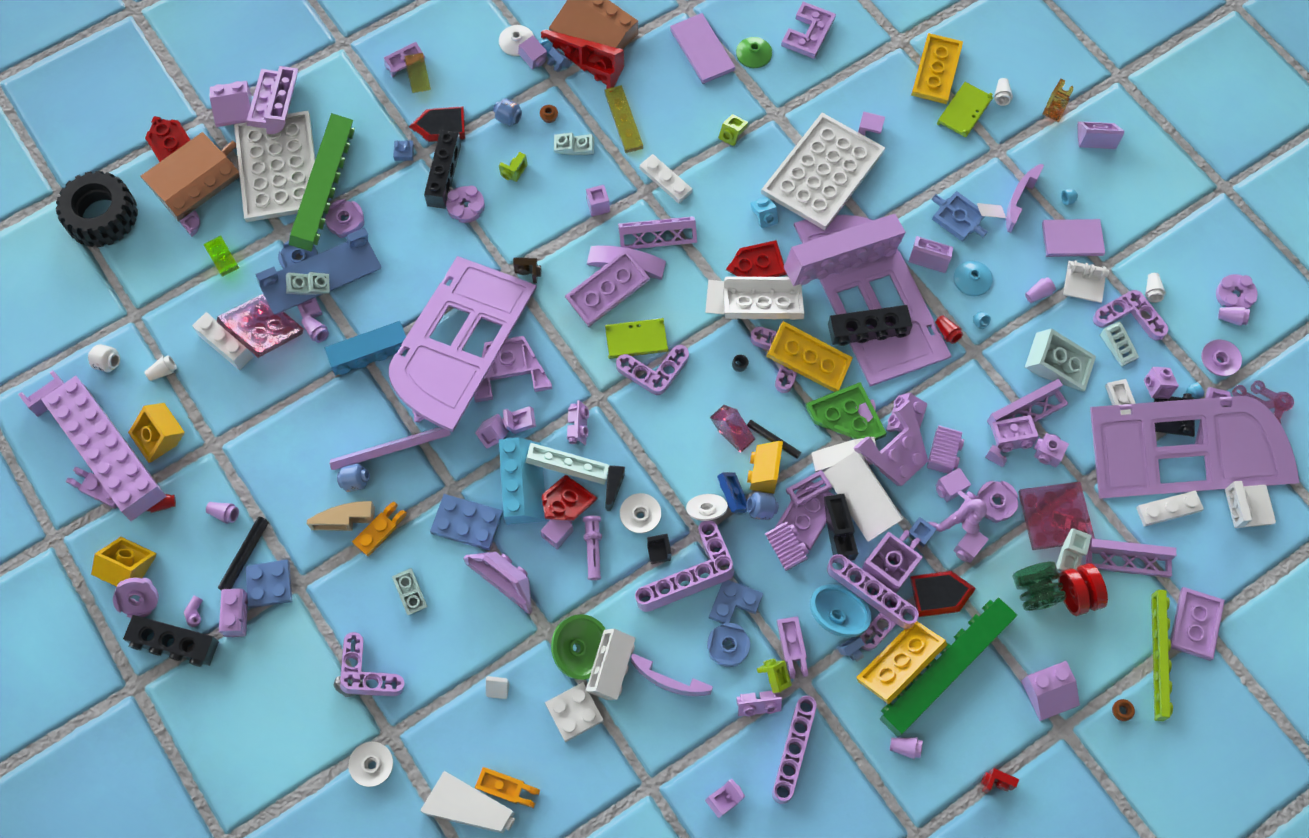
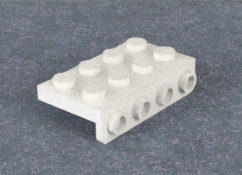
[723,277,804,320]

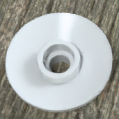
[499,25,534,56]
[620,493,661,533]
[686,494,728,521]
[348,742,393,787]

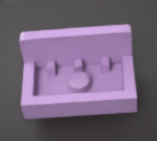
[886,393,928,433]

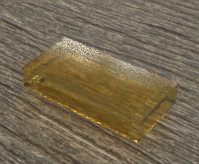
[404,53,431,93]

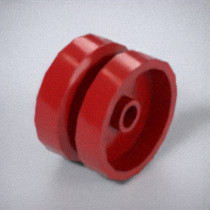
[1058,563,1108,616]

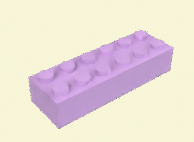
[784,214,906,286]

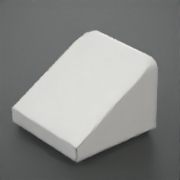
[486,676,509,699]

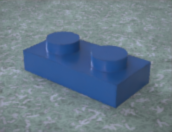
[717,472,747,513]

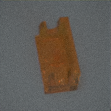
[1043,79,1073,122]

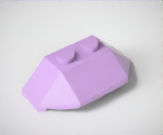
[463,552,532,615]

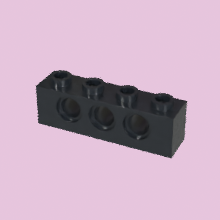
[424,130,461,209]
[828,305,912,346]
[123,615,219,667]

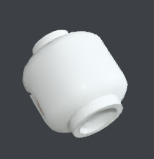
[88,344,120,372]

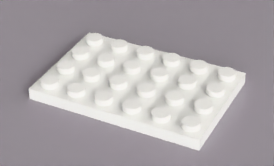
[234,111,316,222]
[761,113,885,230]

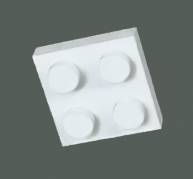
[545,682,604,742]

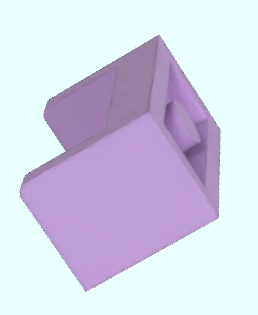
[18,370,64,417]

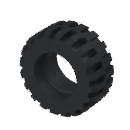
[56,171,138,247]

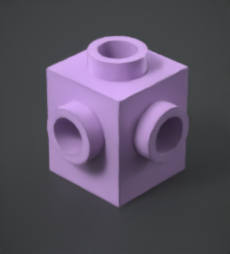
[1144,367,1179,399]
[1033,433,1069,467]

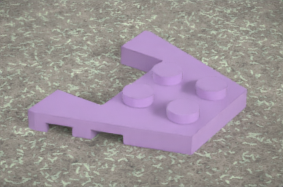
[474,336,552,403]
[854,401,928,486]

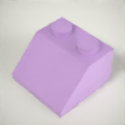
[210,81,253,127]
[1021,661,1080,721]

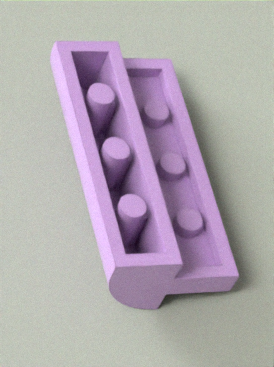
[247,66,298,134]

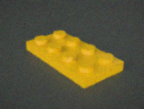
[911,33,963,104]
[766,321,853,392]
[856,621,947,704]

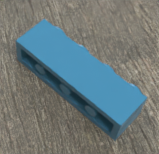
[324,321,406,376]

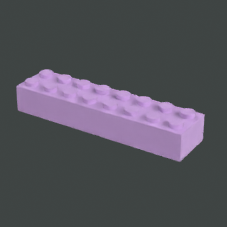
[41,376,166,521]

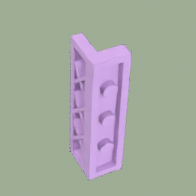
[618,216,697,249]
[987,379,1068,427]
[1086,539,1177,578]

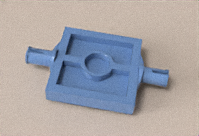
[931,191,988,242]

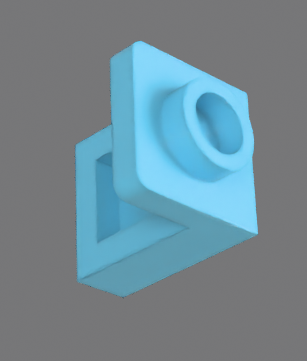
[751,197,779,228]

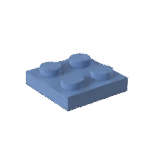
[245,559,293,608]

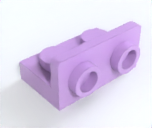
[991,415,1038,453]

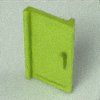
[937,82,993,137]
[605,318,669,359]

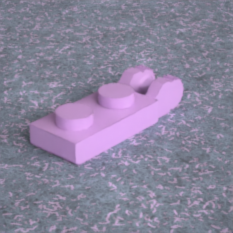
[65,467,117,509]
[776,616,808,679]

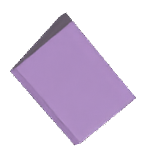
[1077,121,1124,149]
[908,236,953,273]

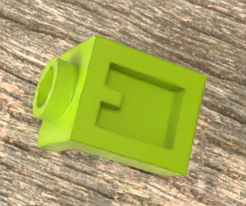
[718,114,748,146]
[499,152,528,182]
[757,659,792,693]

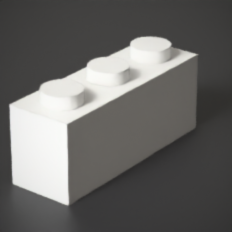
[192,312,254,371]
[586,629,635,700]

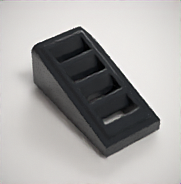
[605,465,625,511]

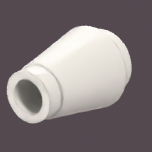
[994,78,1013,106]
[1145,273,1166,303]
[145,355,177,381]

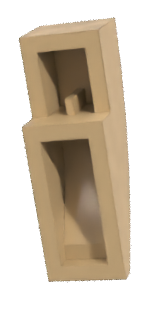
[307,501,375,531]

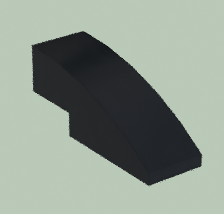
[824,494,859,561]

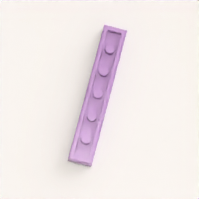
[329,427,451,470]

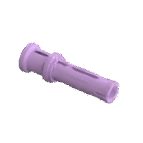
[583,516,602,580]

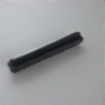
[218,517,268,591]

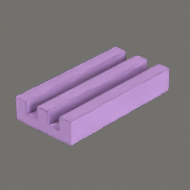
[786,470,832,508]

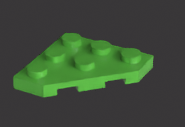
[805,382,887,441]

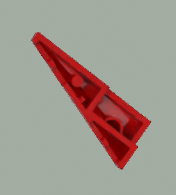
[541,29,624,90]

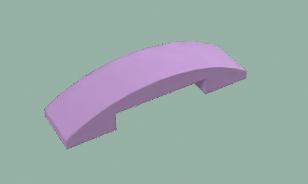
[1006,164,1044,233]
[587,246,666,280]
[631,654,713,696]

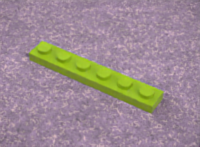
[1151,589,1173,721]

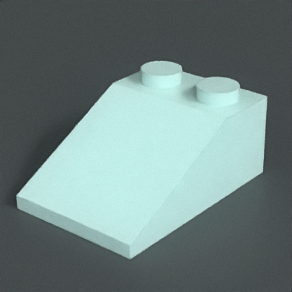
[1025,329,1096,391]

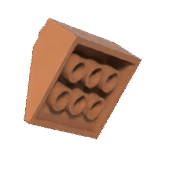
[549,0,638,50]
[140,132,239,222]

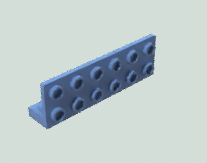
[255,228,381,315]

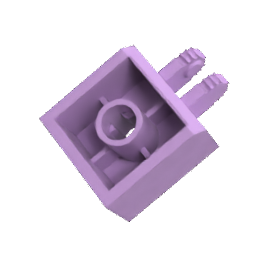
[861,530,923,593]

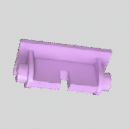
[567,400,589,445]
[736,691,782,716]

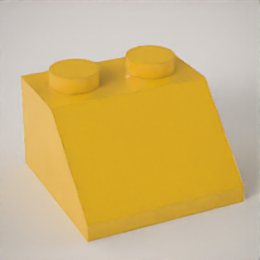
[128,403,185,463]
[747,441,783,494]
[91,537,156,587]

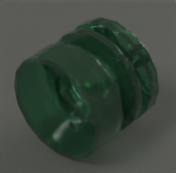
[1012,561,1067,611]

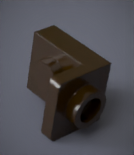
[513,258,541,283]

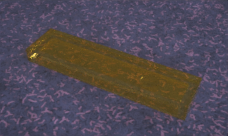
[604,85,643,153]

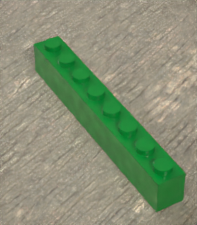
[880,597,1017,738]

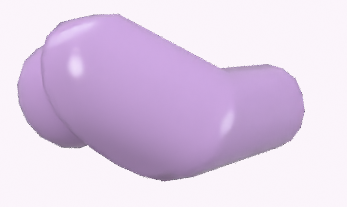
[184,596,203,627]

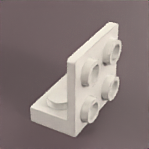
[1225,481,1276,528]

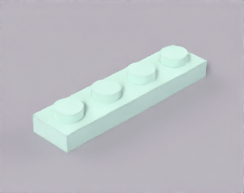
[525,443,609,485]

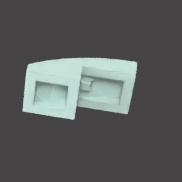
[1055,528,1092,571]

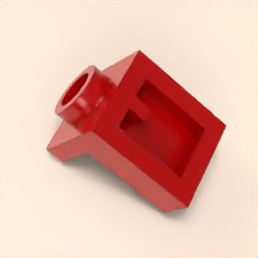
[981,768,1019,793]

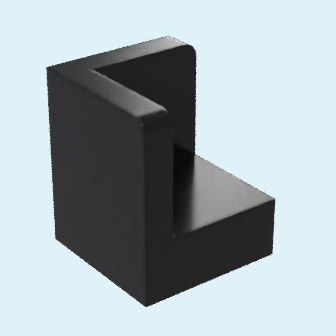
[647,534,672,564]

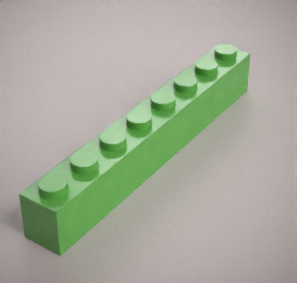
[289,113,355,252]

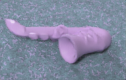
[928,499,987,534]

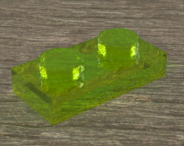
[203,235,239,277]

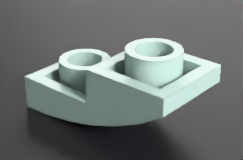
[554,132,594,155]
[286,272,330,295]
[392,568,427,615]

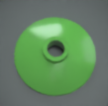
[736,37,772,68]

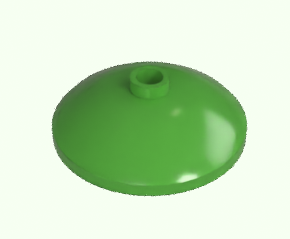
[551,614,606,680]

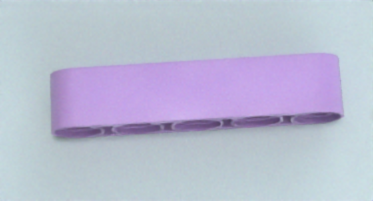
[827,554,919,629]
[772,696,817,804]

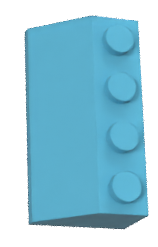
[499,438,547,525]

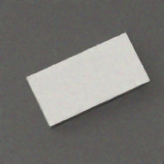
[823,451,903,542]

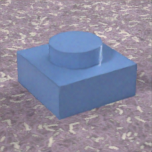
[909,517,937,547]

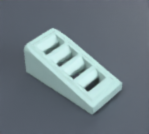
[1100,321,1139,367]

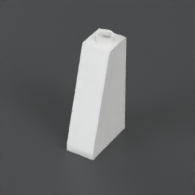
[420,771,515,833]

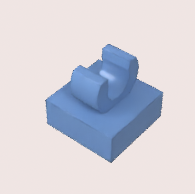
[547,47,572,72]
[393,140,414,161]
[836,636,865,662]

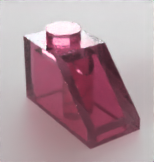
[710,405,755,452]

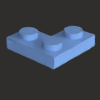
[709,580,763,624]

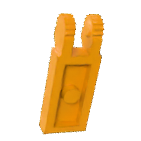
[352,502,407,557]
[475,767,540,808]

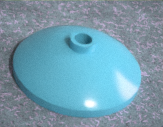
[810,584,871,637]

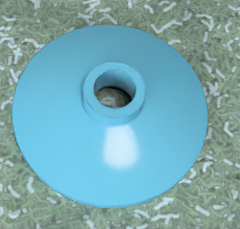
[954,261,993,296]

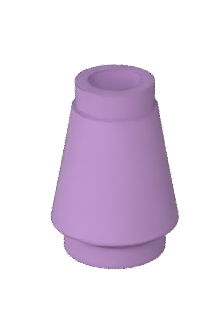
[1025,277,1056,303]
[1218,307,1250,326]
[302,315,329,343]
[206,502,239,524]
[890,737,923,760]

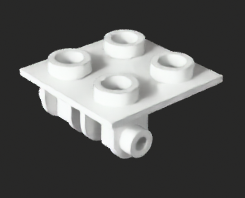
[1063,260,1109,303]

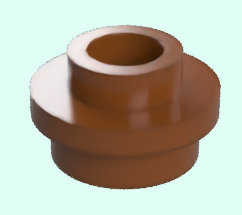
[540,105,558,123]
[1112,699,1135,721]

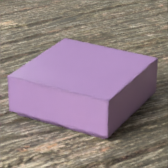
[297,298,323,318]

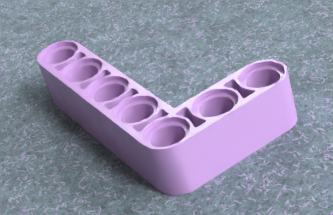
[635,520,734,612]

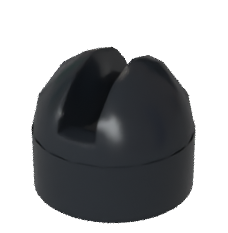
[732,355,749,372]

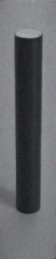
[747,420,802,459]

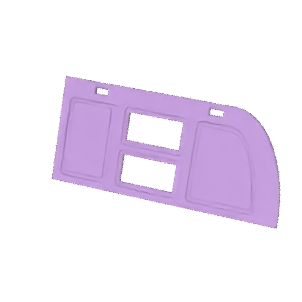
[794,215,951,386]
[389,256,537,432]
[1090,396,1299,499]

